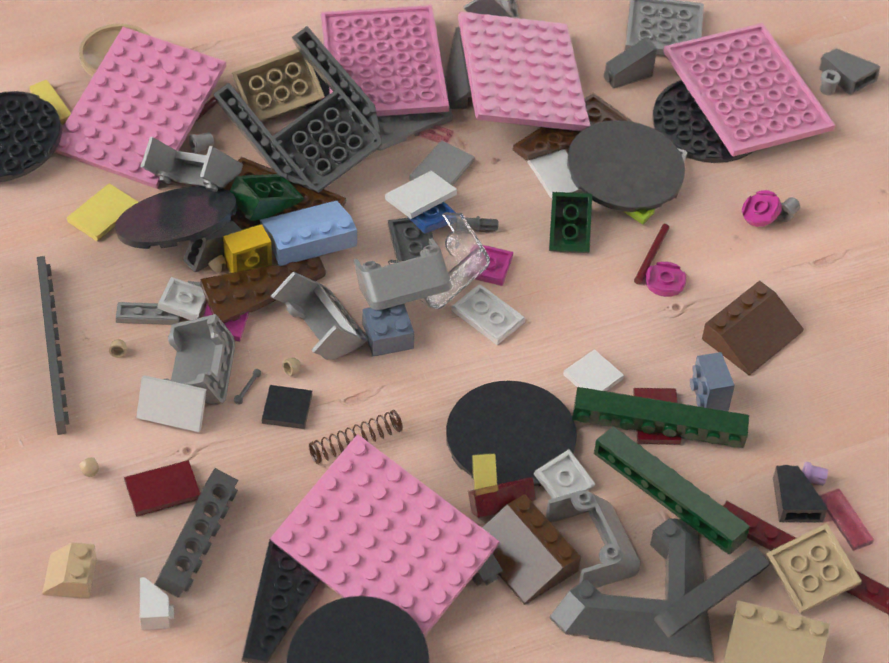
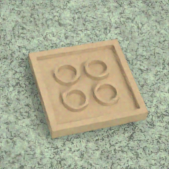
[766,523,862,614]

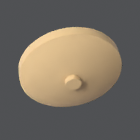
[79,24,150,76]

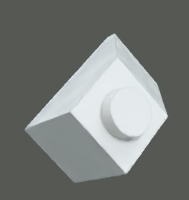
[140,577,174,630]

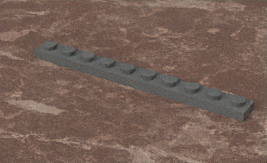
[37,256,69,435]

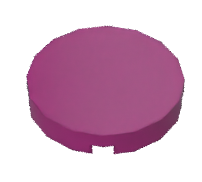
[742,190,782,227]
[645,261,686,297]

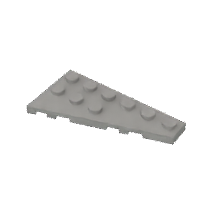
[377,107,453,151]

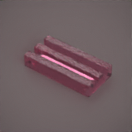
[417,125,454,143]

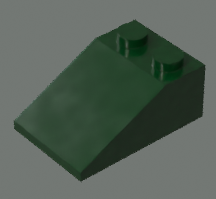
[230,174,304,221]
[549,192,592,253]

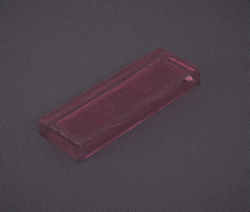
[820,488,874,551]

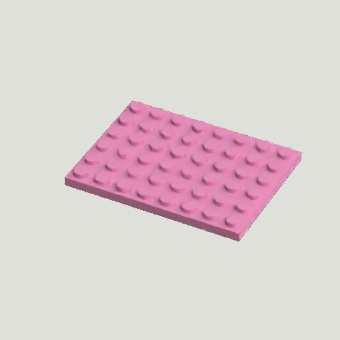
[321,5,449,116]
[458,12,590,131]
[663,23,835,156]
[55,27,227,189]
[270,434,500,637]

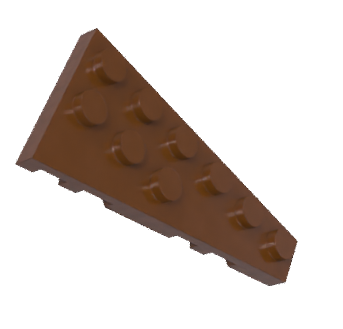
[513,93,633,161]
[200,256,326,324]

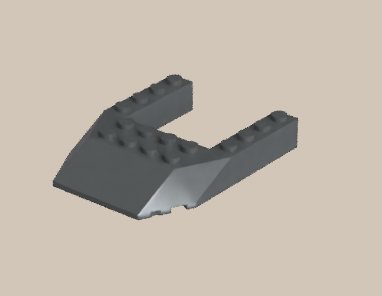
[213,26,382,193]

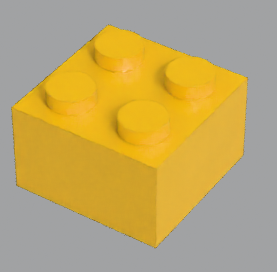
[223,224,272,273]

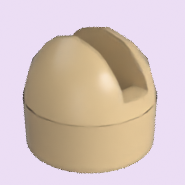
[208,255,227,272]
[109,339,127,358]
[282,358,301,376]
[79,457,99,477]

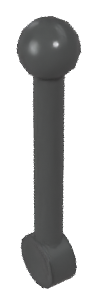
[234,369,261,405]

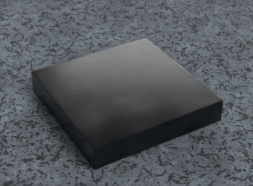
[262,385,312,429]

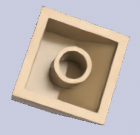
[42,543,97,599]

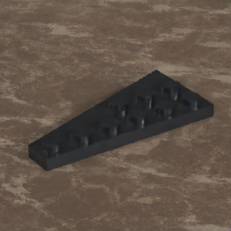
[242,539,321,663]

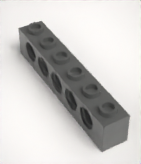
[154,468,238,598]

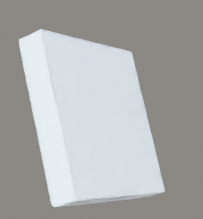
[157,277,206,320]
[563,349,624,391]
[534,450,595,499]

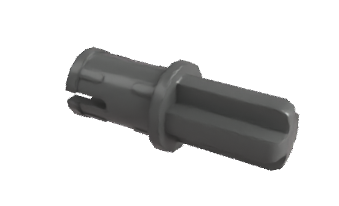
[458,216,499,232]

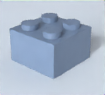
[362,304,414,357]
[690,352,735,411]

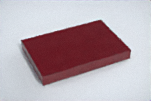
[633,388,681,445]
[124,460,200,517]

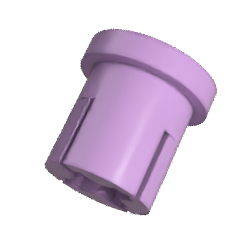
[802,461,828,486]

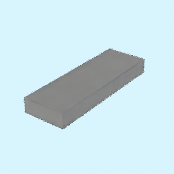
[116,302,180,325]

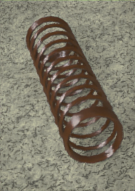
[309,409,403,465]

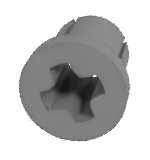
[820,70,840,95]
[189,132,214,154]
[777,197,800,222]

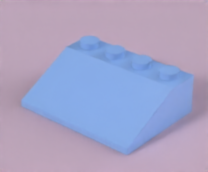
[260,201,357,266]

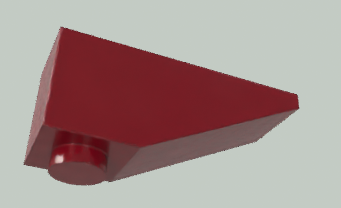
[468,477,536,518]

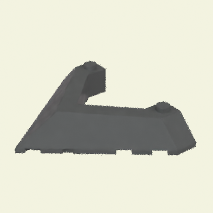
[550,518,714,662]

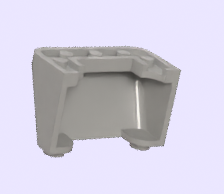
[164,314,235,404]

